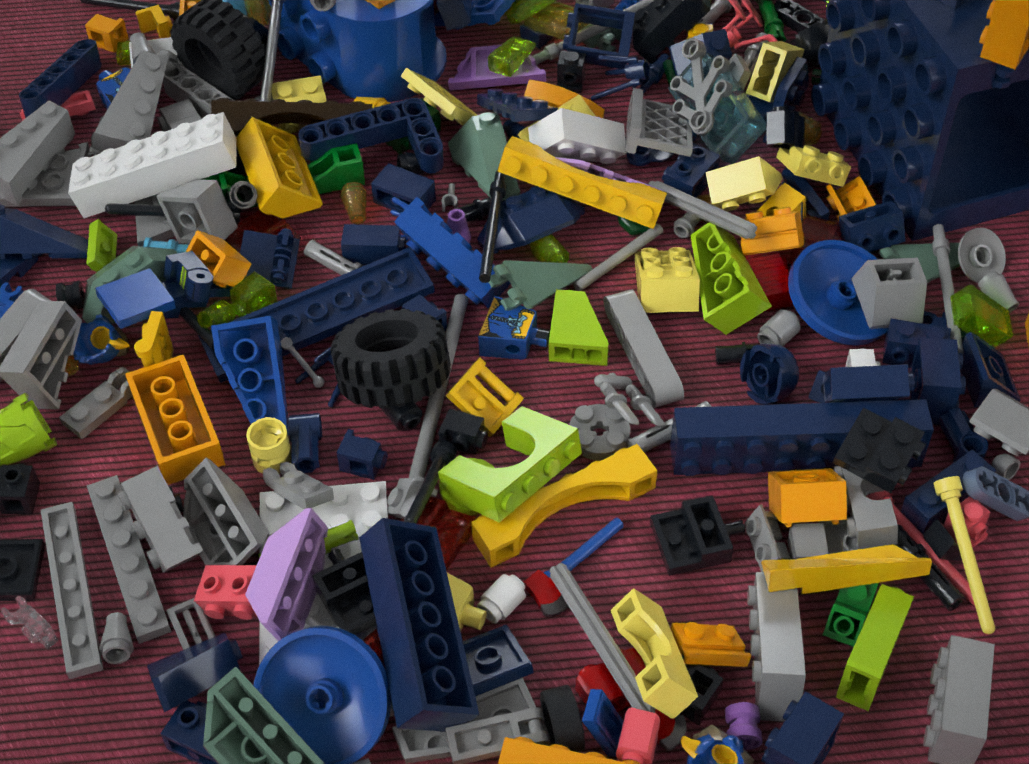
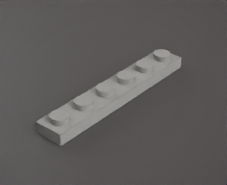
[86,475,171,644]
[41,502,104,679]

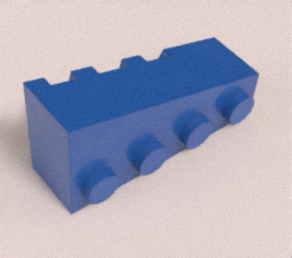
[394,197,510,308]

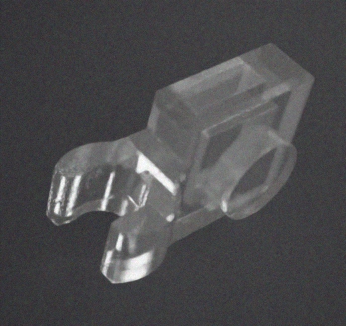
[1,596,58,650]

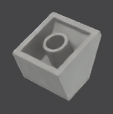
[156,179,238,244]

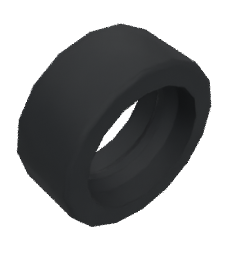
[540,685,585,752]

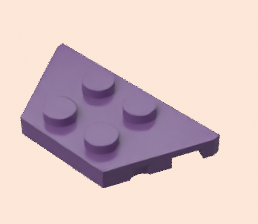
[448,43,546,91]

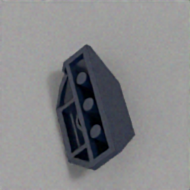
[477,186,585,253]

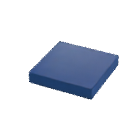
[95,268,176,329]

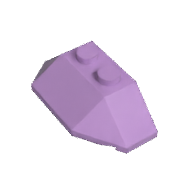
[245,508,328,641]

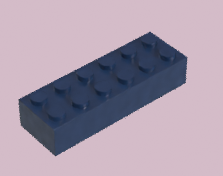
[359,518,479,732]

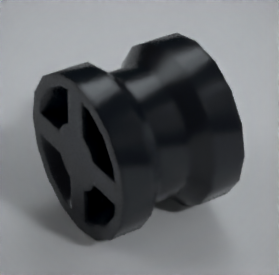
[56,280,85,309]

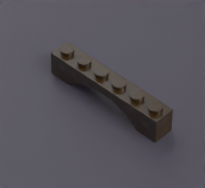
[211,98,372,137]

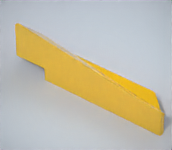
[762,544,932,594]

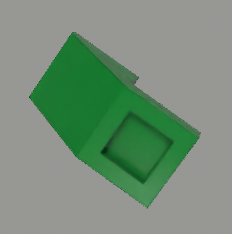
[823,583,879,647]

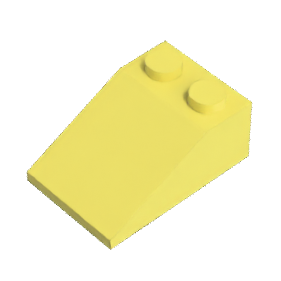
[705,156,783,211]

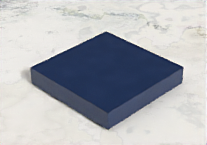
[463,624,534,696]

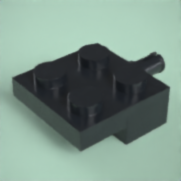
[650,495,745,576]
[312,549,377,635]

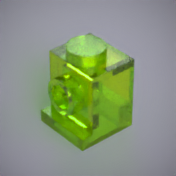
[229,271,278,317]

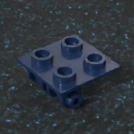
[240,229,300,289]

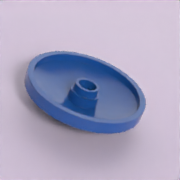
[788,240,888,346]
[253,626,391,764]

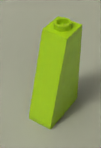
[836,584,914,712]

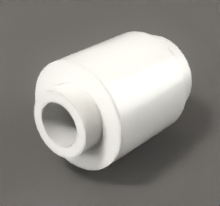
[477,574,526,624]

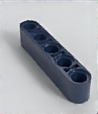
[19,39,102,118]

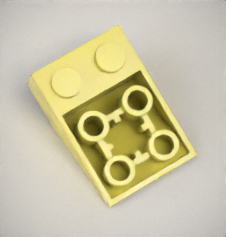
[634,247,700,313]

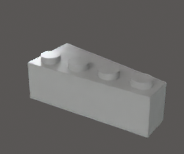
[91,50,168,151]
[747,572,806,722]

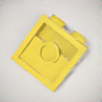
[271,75,327,133]
[776,145,851,187]

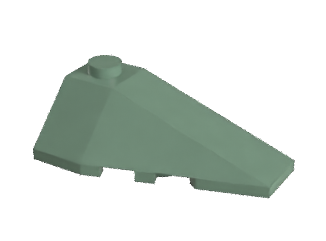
[448,112,520,200]

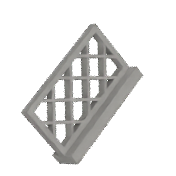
[625,88,693,157]

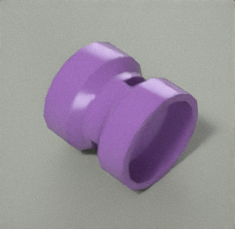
[725,702,763,750]

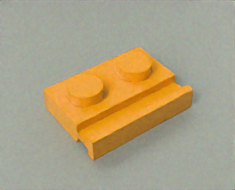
[670,622,751,667]

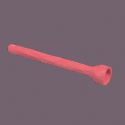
[866,490,975,607]

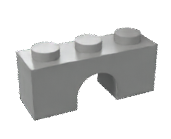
[833,466,898,549]

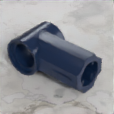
[938,408,989,462]
[288,413,322,473]

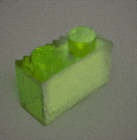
[950,284,1014,348]

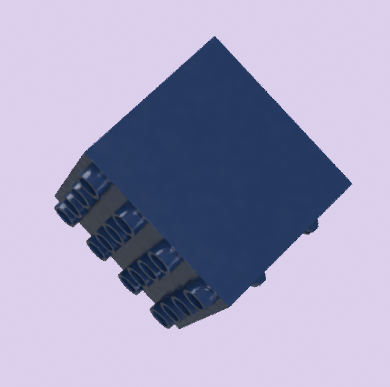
[811,0,1029,241]

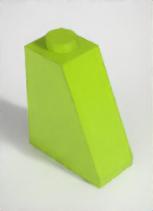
[549,289,609,366]

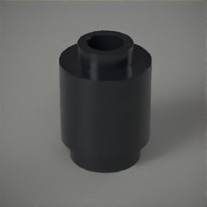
[225,181,257,213]
[382,402,422,431]

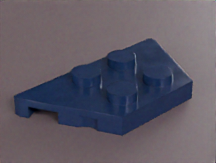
[763,56,809,143]

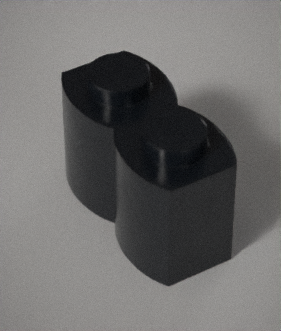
[766,106,805,150]

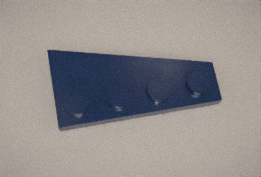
[477,89,558,122]

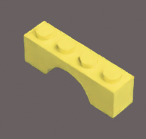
[610,588,698,719]

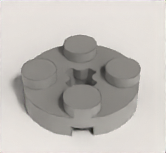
[569,404,630,461]

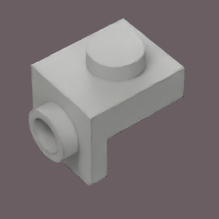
[387,475,438,519]

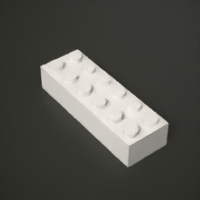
[68,112,237,218]

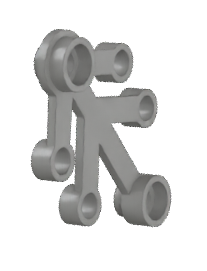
[670,37,733,135]

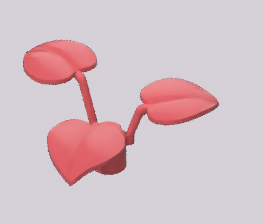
[722,0,778,50]

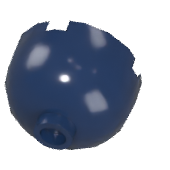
[740,343,799,405]

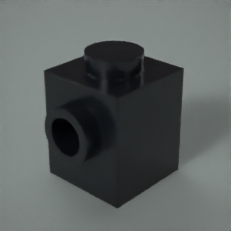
[0,464,40,514]

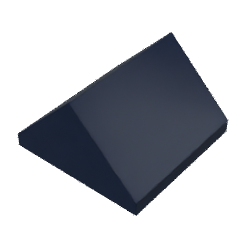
[961,331,1021,408]

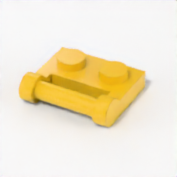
[134,311,174,367]
[445,357,524,437]

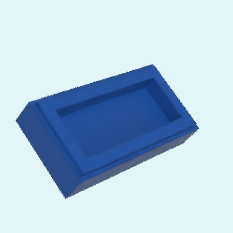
[582,689,623,757]

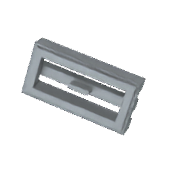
[166,598,215,650]

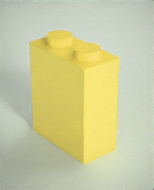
[746,41,805,102]

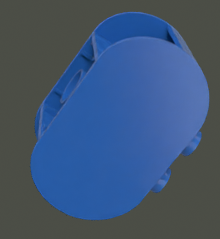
[268,0,447,102]

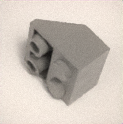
[851,257,927,329]
[969,388,1029,456]

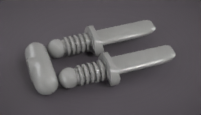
[594,373,665,427]

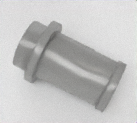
[674,212,702,238]

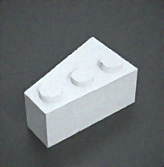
[528,108,627,164]

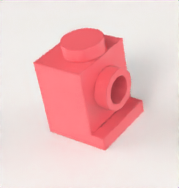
[943,496,991,548]

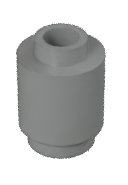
[757,309,800,346]

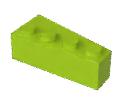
[691,222,772,335]

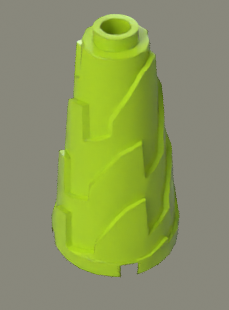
[0,393,57,467]

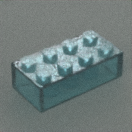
[668,52,766,164]

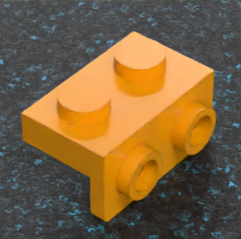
[826,176,877,221]

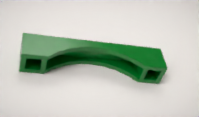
[200,143,365,208]

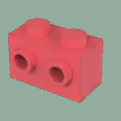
[194,565,257,620]

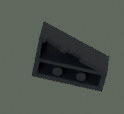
[633,0,711,64]

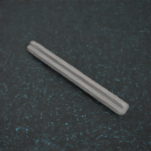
[648,181,757,239]
[549,563,655,713]

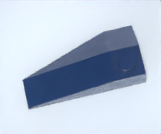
[0,204,88,259]

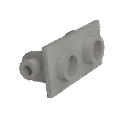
[745,504,791,572]

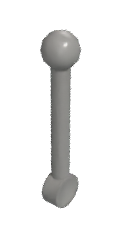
[281,337,325,388]

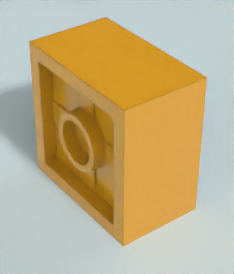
[768,468,847,527]

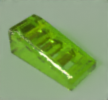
[487,36,536,77]

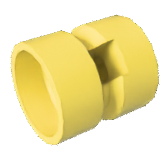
[246,417,292,474]

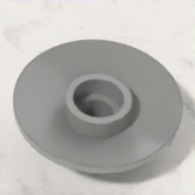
[958,227,1006,283]

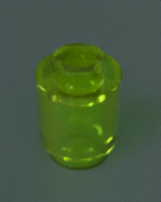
[530,234,569,263]

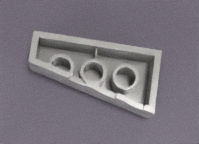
[0,101,75,206]

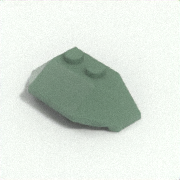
[82,246,177,324]
[203,667,325,764]

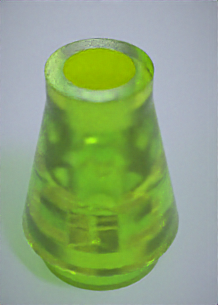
[197,300,236,328]

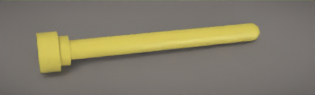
[933,476,995,635]

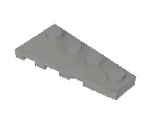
[392,678,550,764]

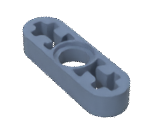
[962,466,1029,521]

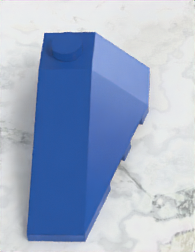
[211,316,289,435]

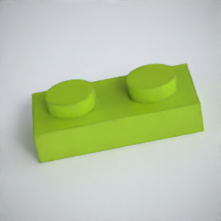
[86,219,117,272]

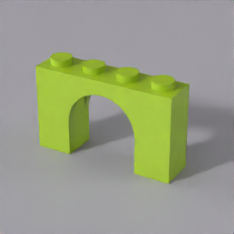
[438,406,582,523]

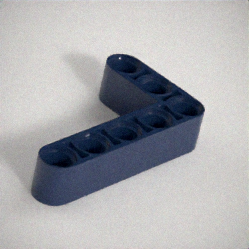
[298,98,444,173]

